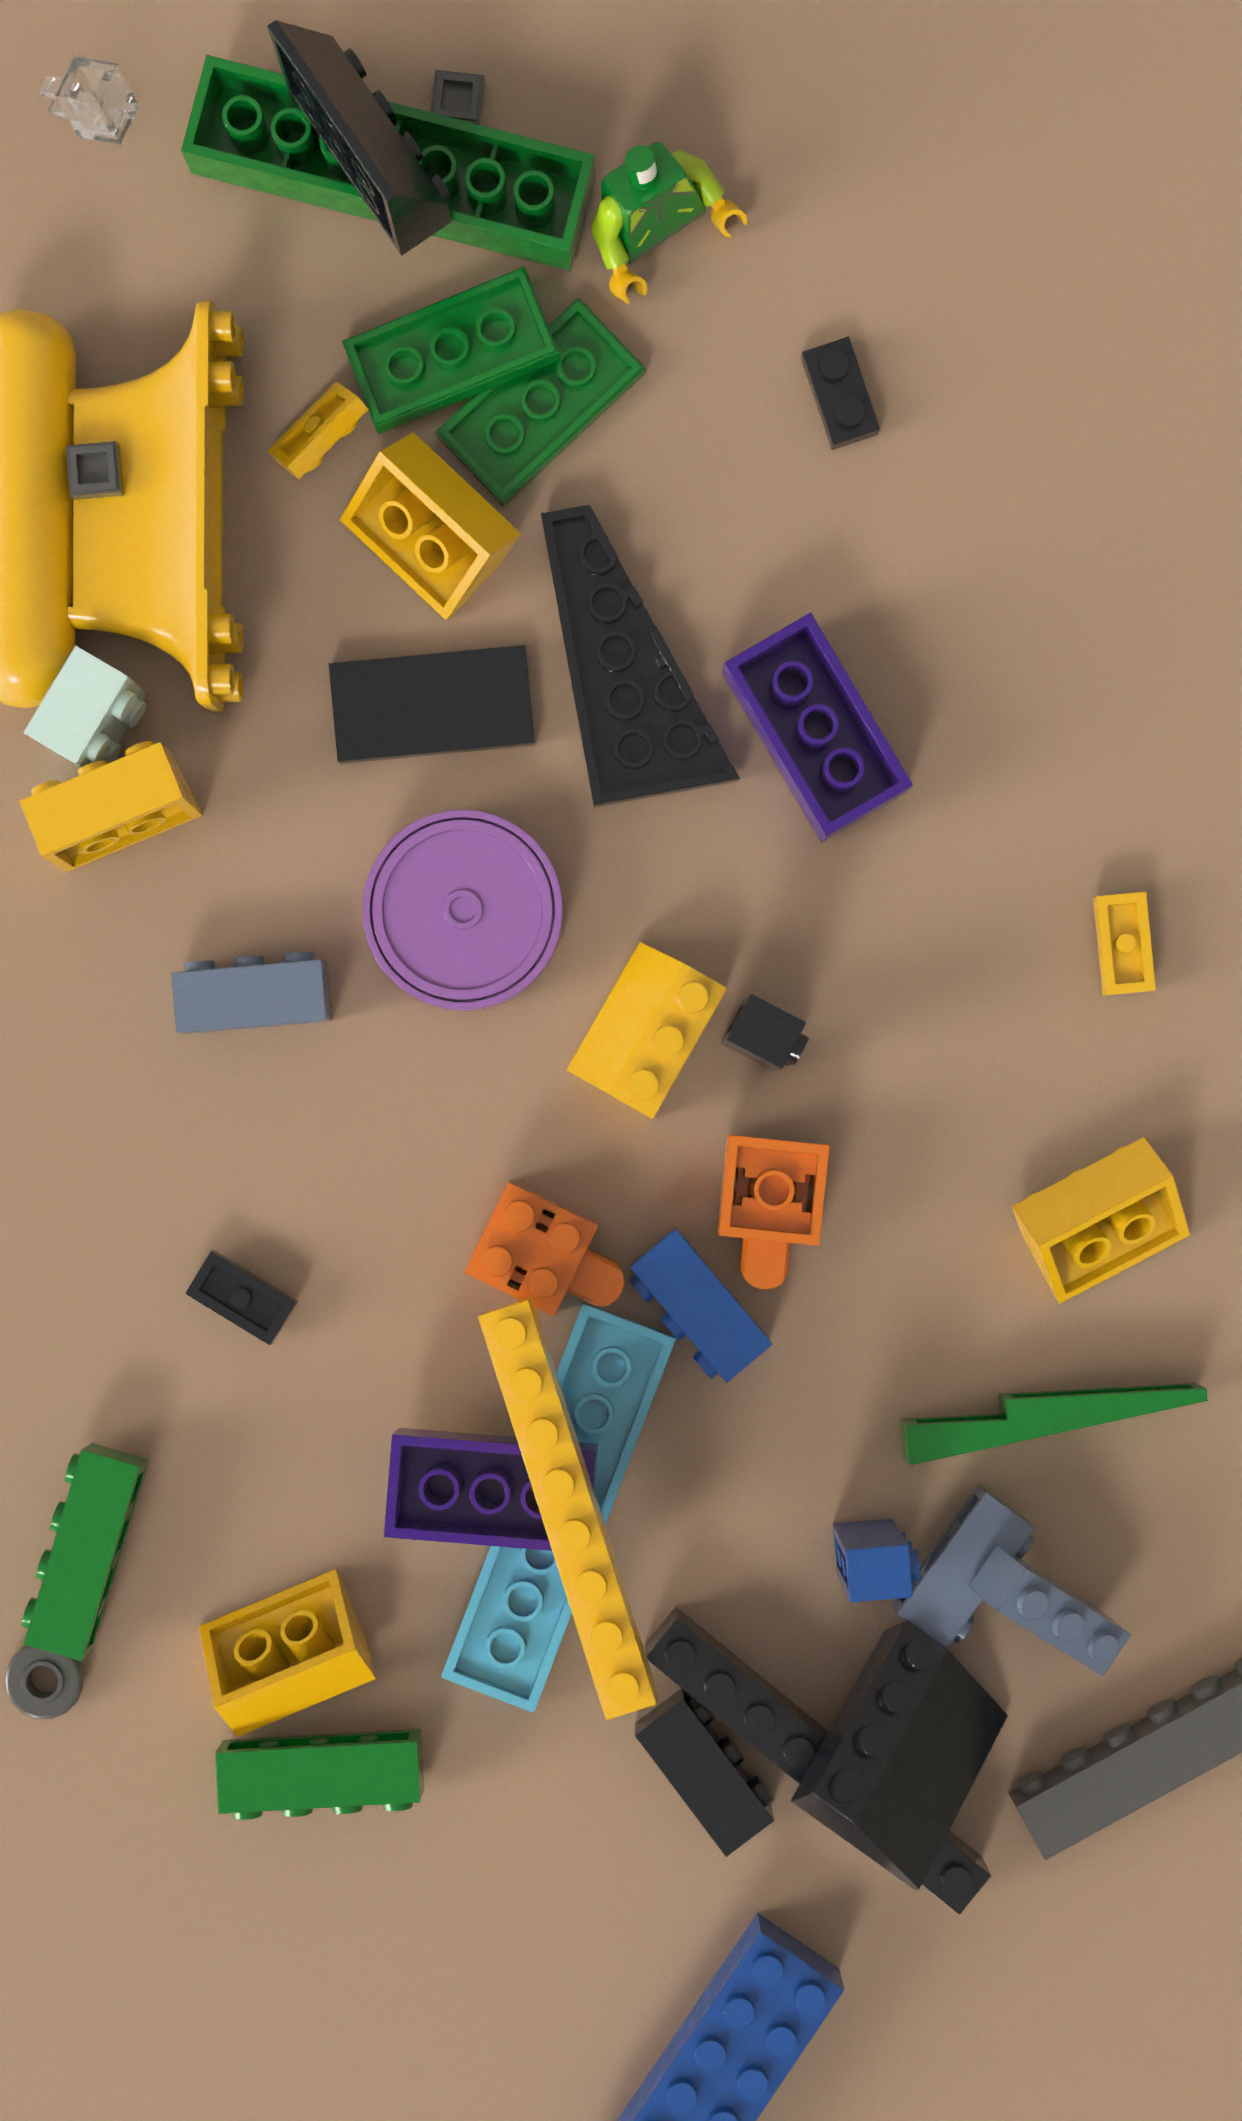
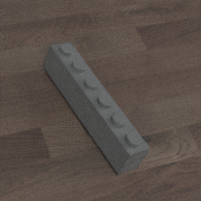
[1008,1658,1242,1860]

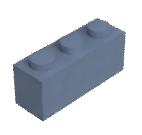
[171,952,332,1034]
[892,1485,1035,1648]
[969,1545,1131,1677]

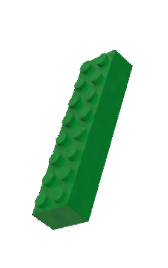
[181,54,595,271]

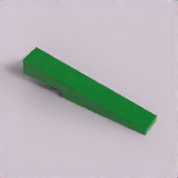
[901,1383,1208,1465]

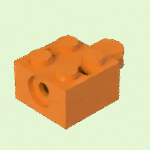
[717,1134,830,1290]
[464,1180,624,1317]

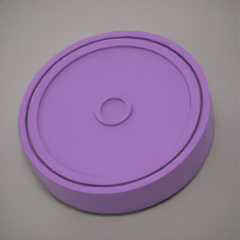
[362,810,563,1011]

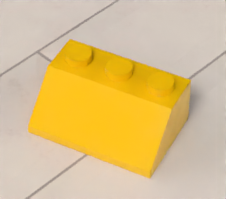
[339,432,521,620]
[19,741,203,872]
[567,942,727,1119]
[1011,1137,1190,1304]
[199,1569,376,1737]

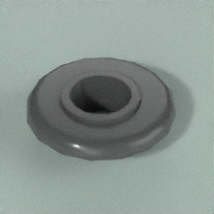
[5,1645,83,1719]

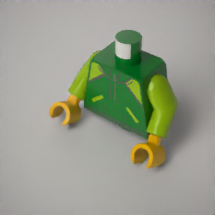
[591,142,747,305]

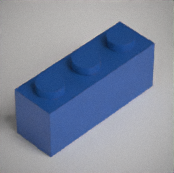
[629,1227,773,1383]
[833,1519,920,1603]

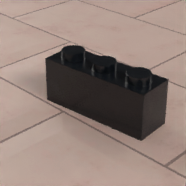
[721,994,809,1071]
[635,1688,775,1857]

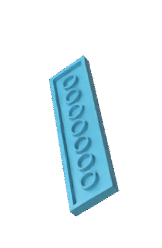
[441,1302,676,1713]

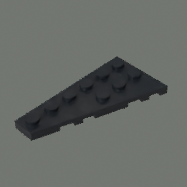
[541,505,740,808]

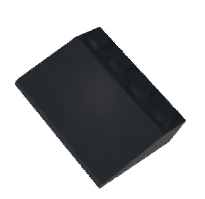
[267,20,452,256]
[791,1620,1008,1890]

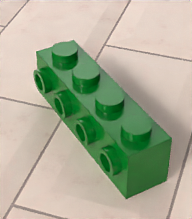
[21,1443,149,1661]
[215,1729,424,1820]

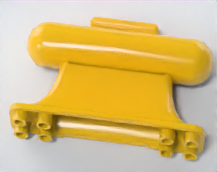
[0,300,244,712]

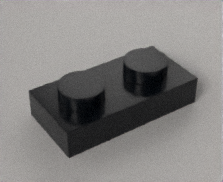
[801,336,880,450]
[185,1250,298,1345]

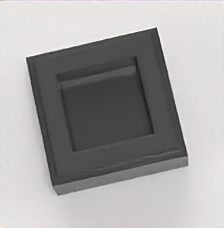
[430,70,485,125]
[66,441,124,500]

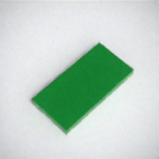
[342,266,561,434]
[435,297,646,507]

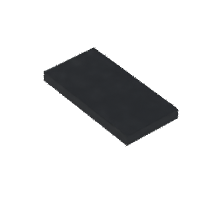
[329,645,535,764]

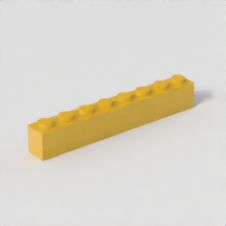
[478,1297,658,1720]

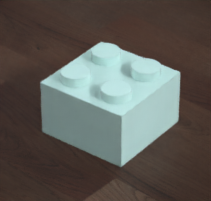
[23,645,147,768]

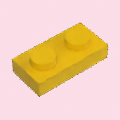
[267,381,369,480]
[1093,892,1156,996]

